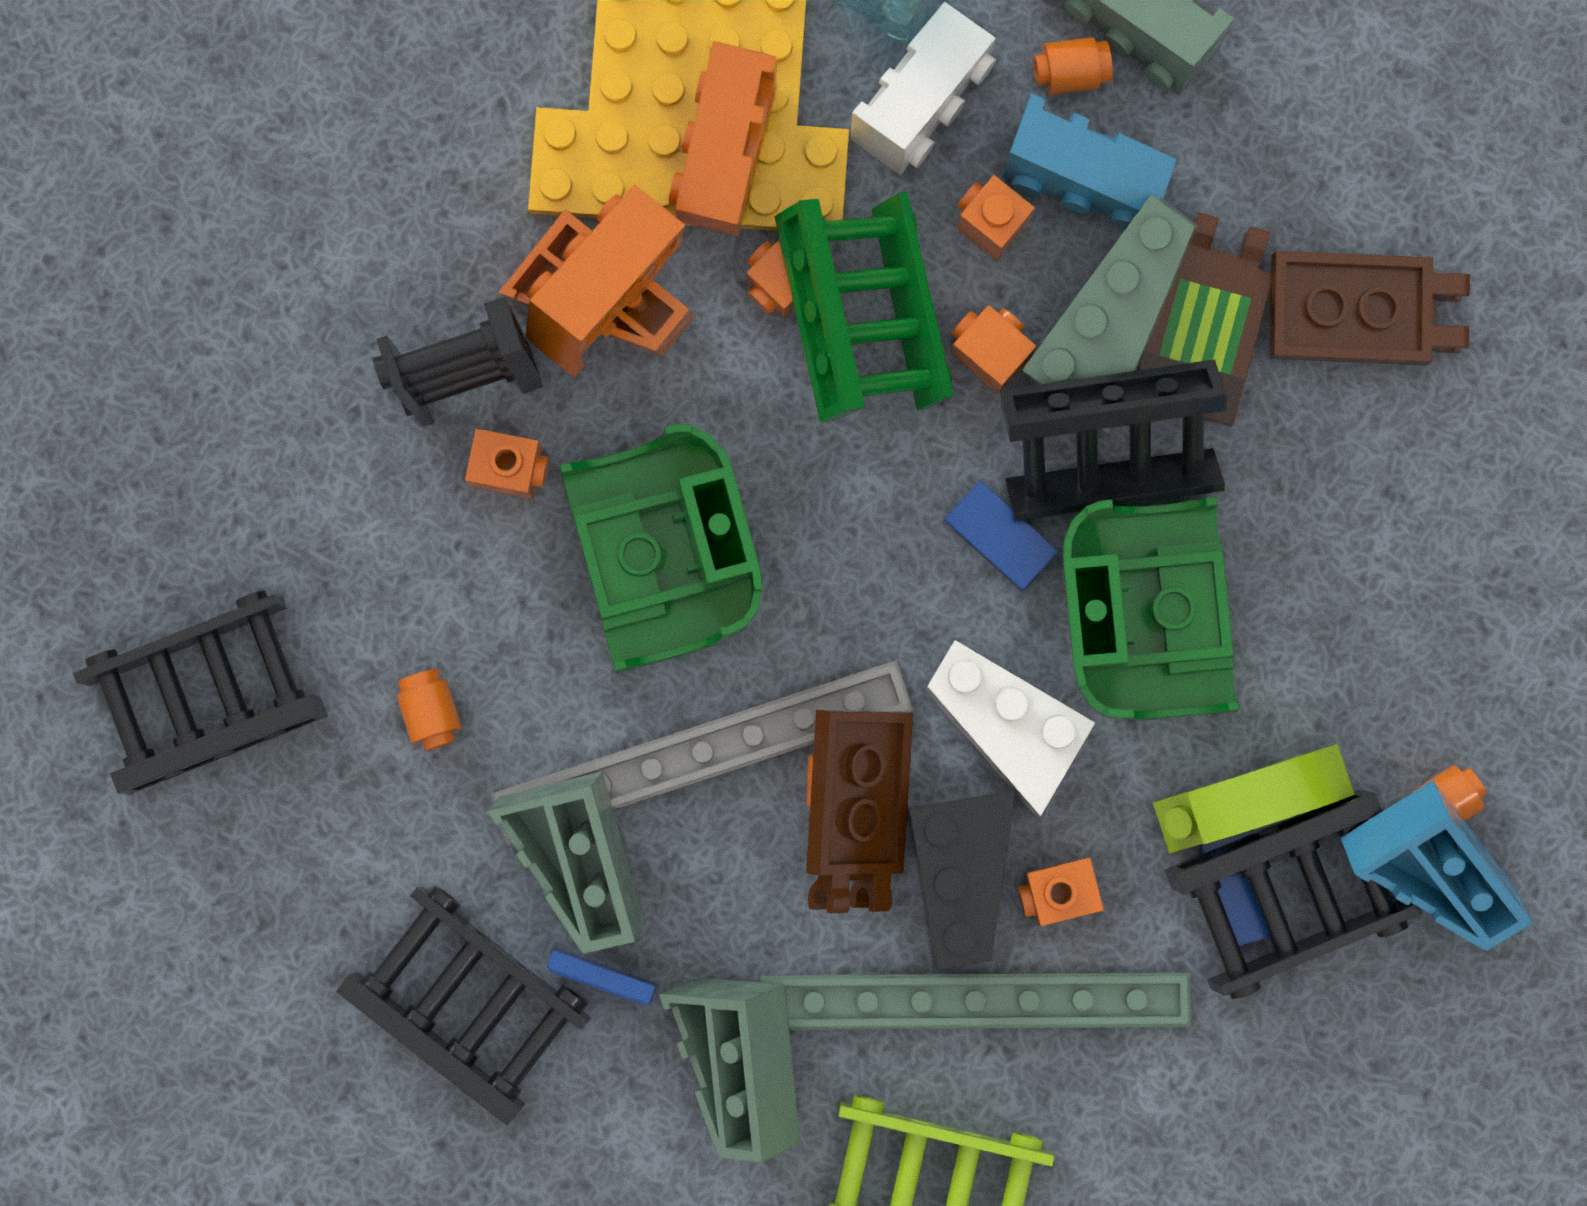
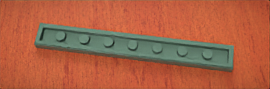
[760,972,1191,1030]

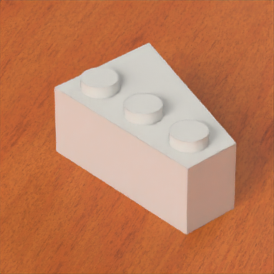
[850,2,996,175]
[925,640,1095,817]

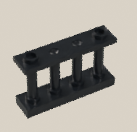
[373,297,543,427]
[1000,359,1227,521]
[73,591,328,795]
[1164,790,1422,999]
[336,885,591,1126]

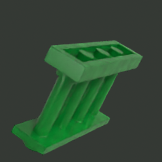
[774,192,954,423]

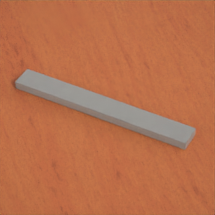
[491,660,913,845]

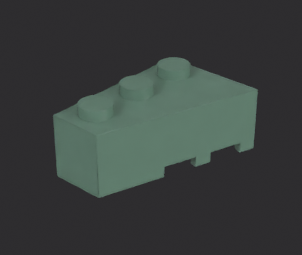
[487,772,645,954]
[658,978,801,1163]

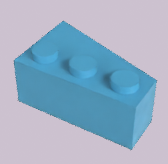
[1002,93,1177,229]
[1340,780,1533,951]

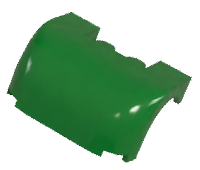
[560,424,763,674]
[1063,497,1240,721]

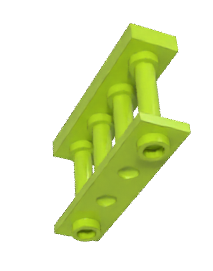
[829,1095,1054,1206]

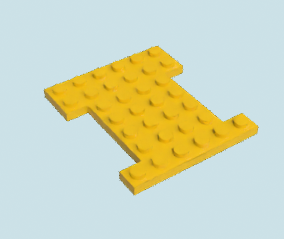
[528,0,849,231]

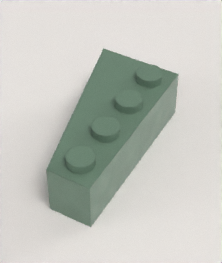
[1063,0,1235,95]
[1022,194,1198,433]

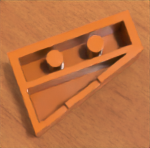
[669,41,777,236]
[525,184,685,378]
[498,209,696,357]

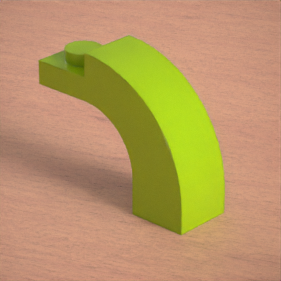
[1153,743,1355,854]

